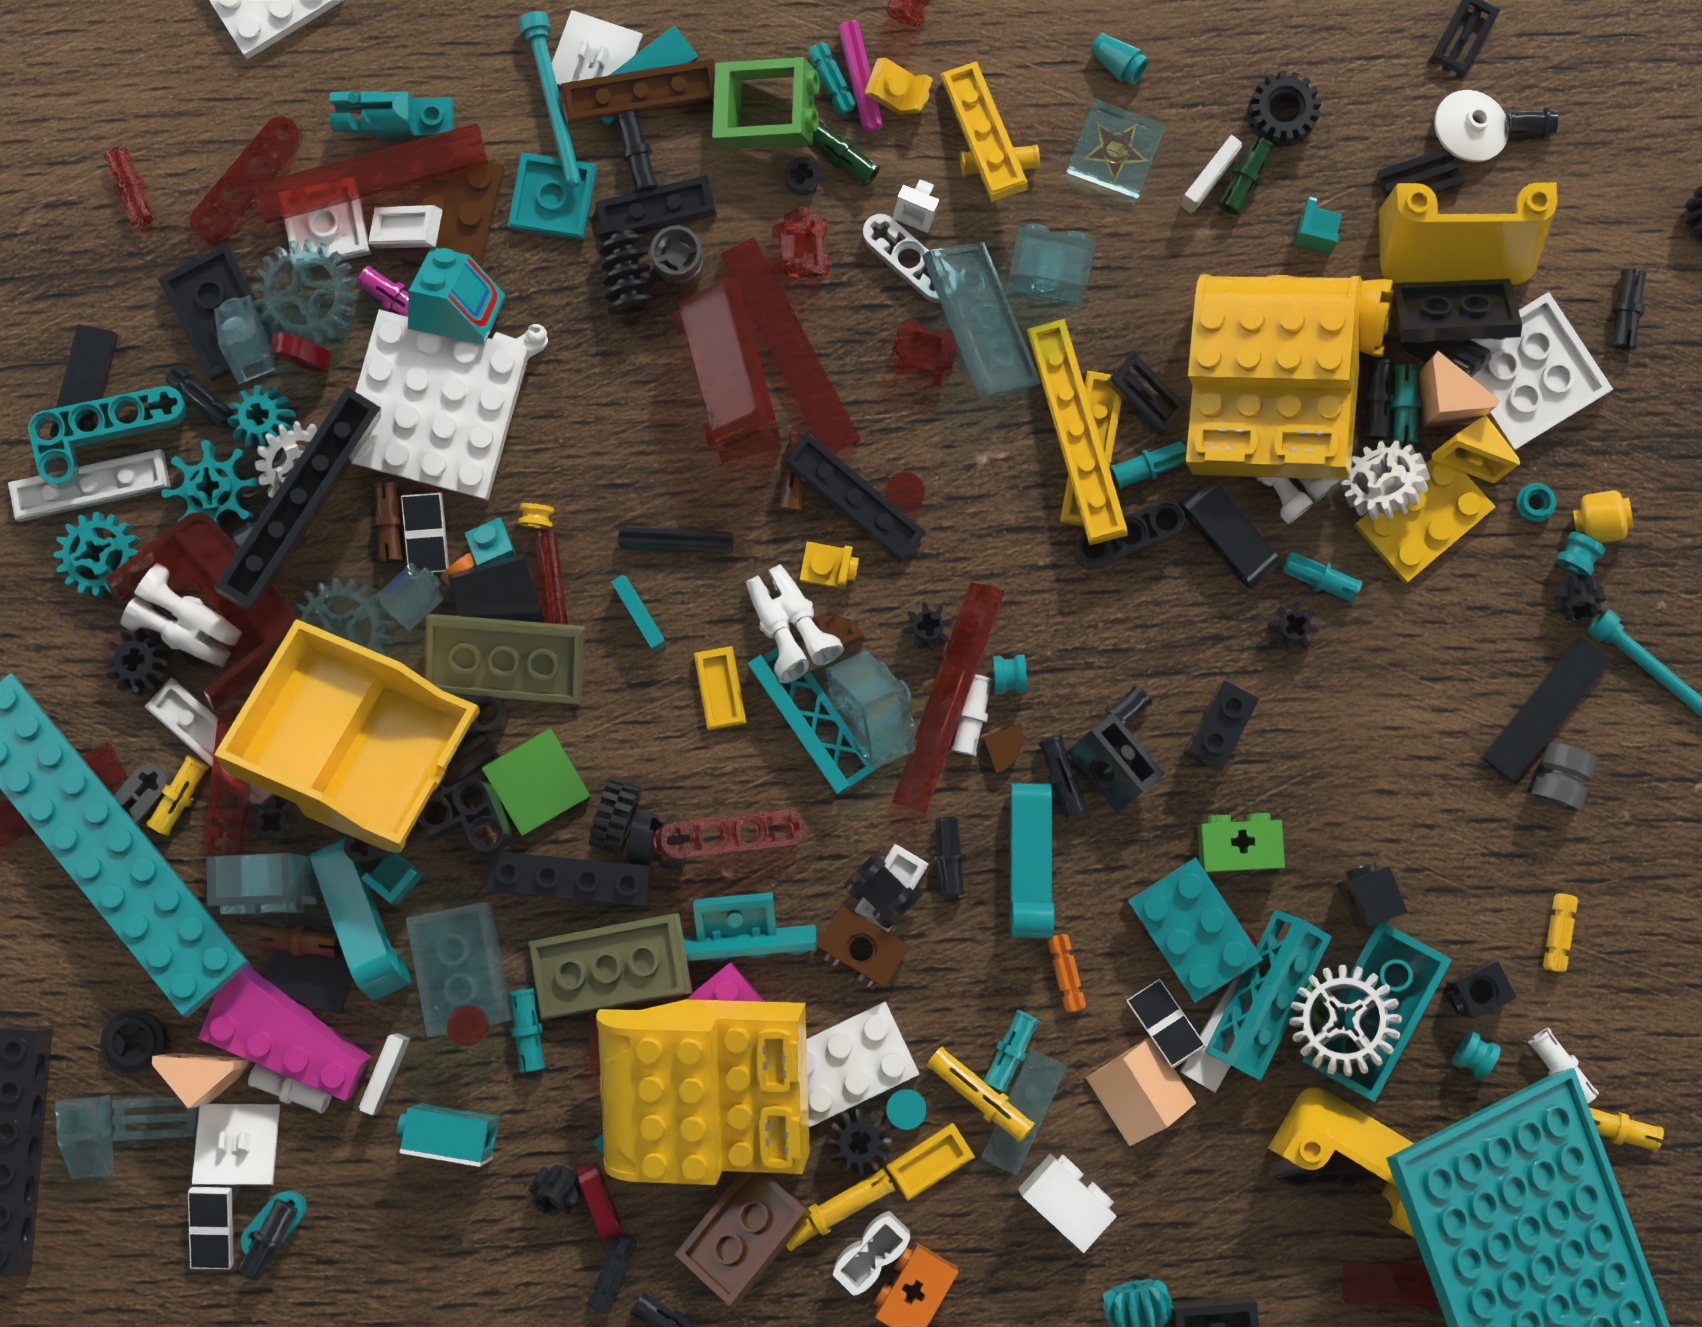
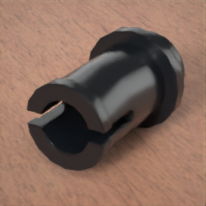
[1507,107,1558,138]
[1101,685,1152,730]

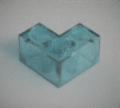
[826,650,916,769]

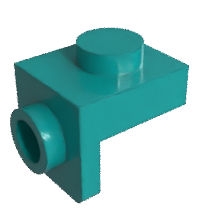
[465,517,517,566]

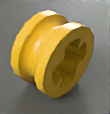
[517,503,555,529]

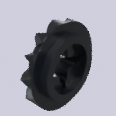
[100,1010,166,1074]

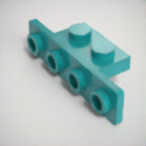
[683,892,817,963]

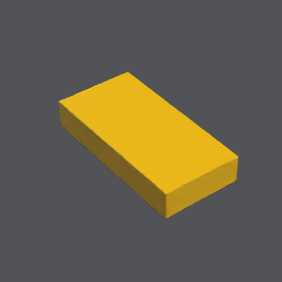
[694,646,747,731]
[886,1122,975,1201]

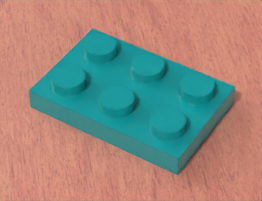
[1128,857,1263,1003]

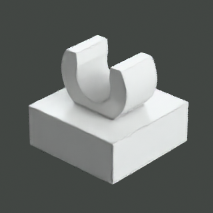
[893,179,939,233]

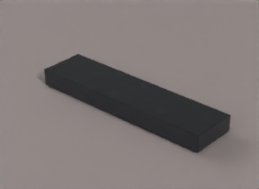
[780,431,926,563]
[1480,636,1612,783]

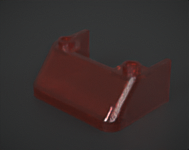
[673,276,782,463]
[105,512,296,711]

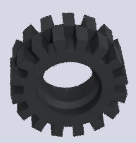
[1247,71,1321,148]
[588,777,642,855]

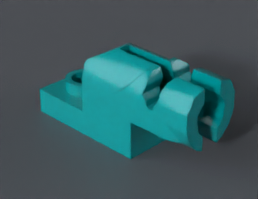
[329,91,455,141]

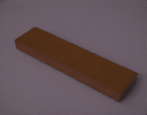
[561,59,715,124]

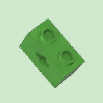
[1197,813,1285,873]

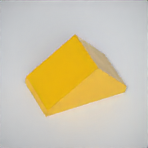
[1431,416,1520,484]

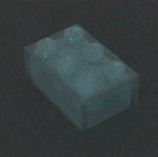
[206,853,316,915]
[406,902,513,1037]

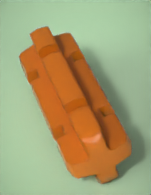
[1047,934,1086,1012]

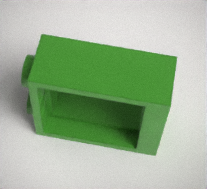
[712,57,820,150]

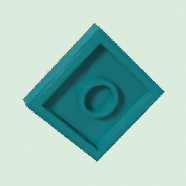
[507,152,598,242]

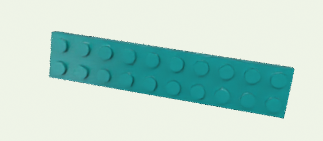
[0,673,250,1018]

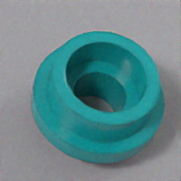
[1516,483,1556,522]

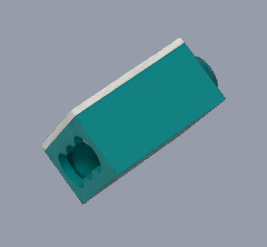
[396,1103,500,1167]

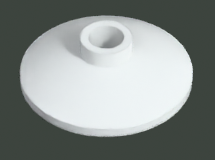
[1434,90,1509,162]

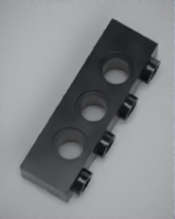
[487,851,654,907]

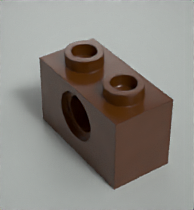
[817,905,910,990]

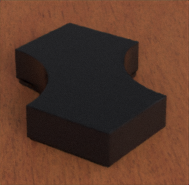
[1269,1155,1379,1187]

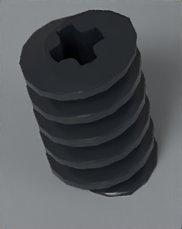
[597,230,655,315]

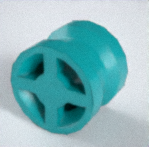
[1555,532,1606,577]
[992,654,1027,695]
[1452,1030,1501,1081]

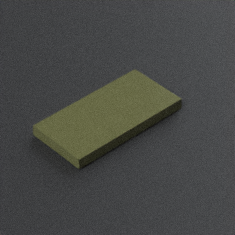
[425,614,585,705]
[528,913,692,1020]

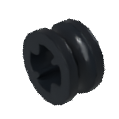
[784,157,819,196]

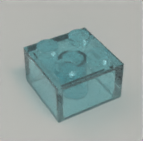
[1006,224,1096,305]

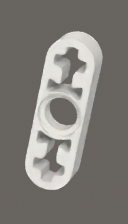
[863,214,955,303]

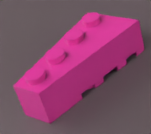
[198,964,372,1101]

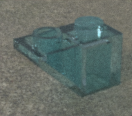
[214,295,275,384]
[55,1095,114,1179]

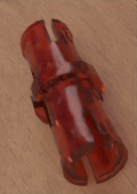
[104,147,155,227]

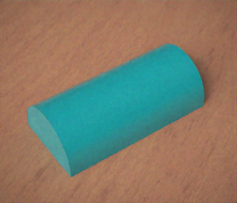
[1302,922,1452,1102]

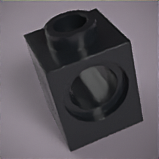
[1447,961,1517,1019]

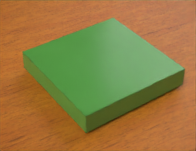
[482,727,591,836]

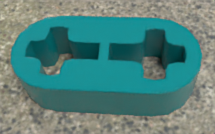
[241,1190,307,1254]

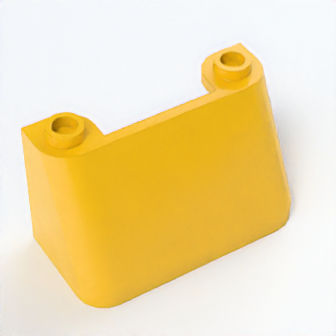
[1379,182,1557,285]
[1268,1087,1416,1239]

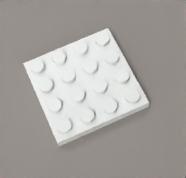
[351,309,530,500]

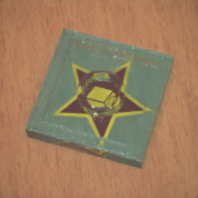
[1067,99,1166,199]

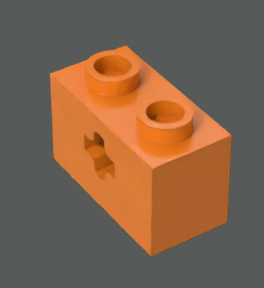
[873,1242,959,1327]

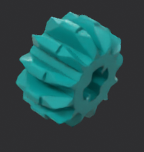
[227,385,296,450]
[1103,1279,1173,1327]

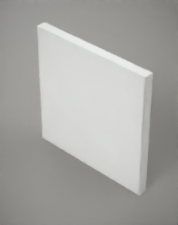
[552,10,643,86]
[192,1104,280,1185]

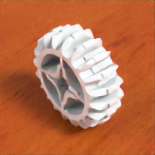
[1290,965,1402,1077]

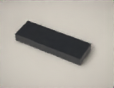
[595,175,717,233]
[49,324,119,446]

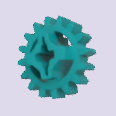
[53,512,143,598]

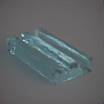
[112,1097,196,1141]

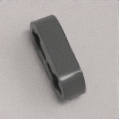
[113,764,171,826]

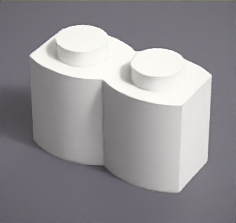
[833,1211,910,1296]

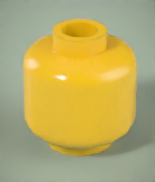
[1573,490,1634,544]

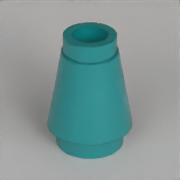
[1090,33,1149,85]

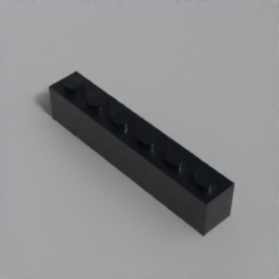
[214,386,381,615]

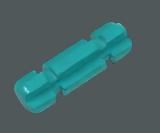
[808,42,855,116]

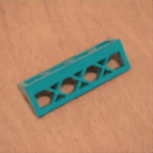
[748,647,877,796]
[1205,909,1332,1081]

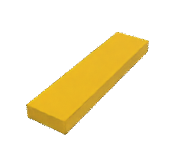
[941,61,1028,202]
[1060,370,1125,528]

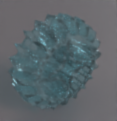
[252,239,359,344]
[289,578,396,657]

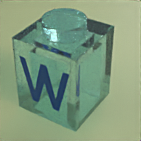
[378,562,444,631]

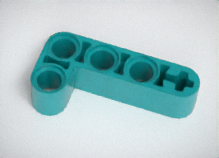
[28,386,187,489]
[1010,783,1054,939]
[310,838,411,1001]

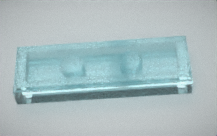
[980,1048,1067,1176]

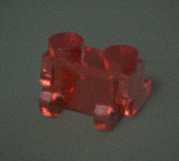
[772,207,831,280]
[892,319,961,386]

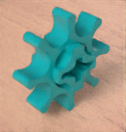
[161,440,263,539]

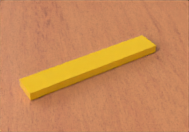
[1027,319,1128,546]

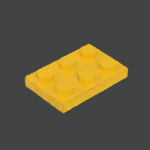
[1353,459,1495,584]

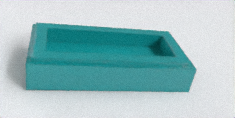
[611,575,667,653]

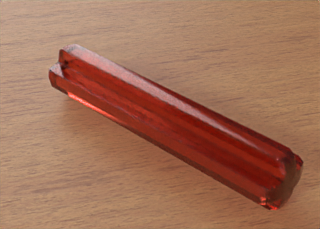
[535,530,568,625]

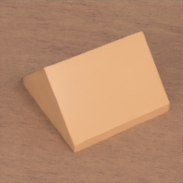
[1418,351,1500,428]
[1086,1036,1196,1146]
[152,1053,253,1108]

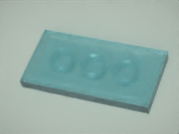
[922,242,1041,399]

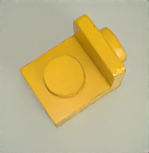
[864,58,933,115]
[800,542,859,590]

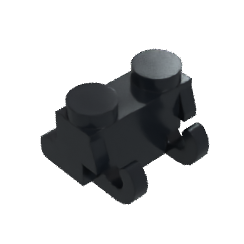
[844,850,923,929]

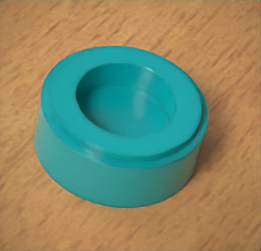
[886,1089,926,1130]

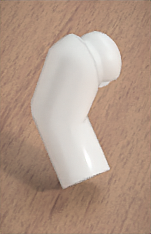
[492,324,548,358]

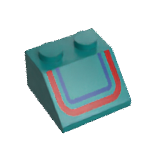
[408,247,505,345]

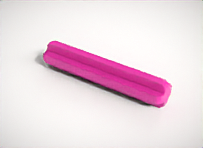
[839,20,883,133]

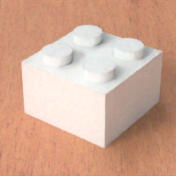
[1018,1153,1117,1253]

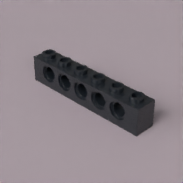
[0,1027,53,1277]

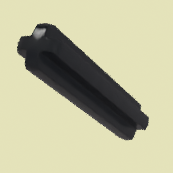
[618,527,734,554]

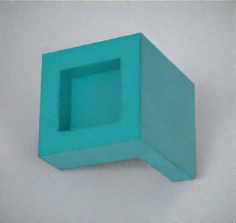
[1293,197,1342,255]
[361,853,425,905]

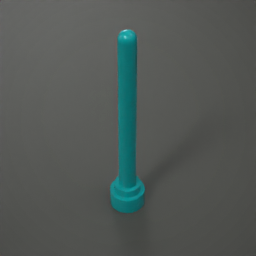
[517,11,581,188]
[1587,608,1702,718]

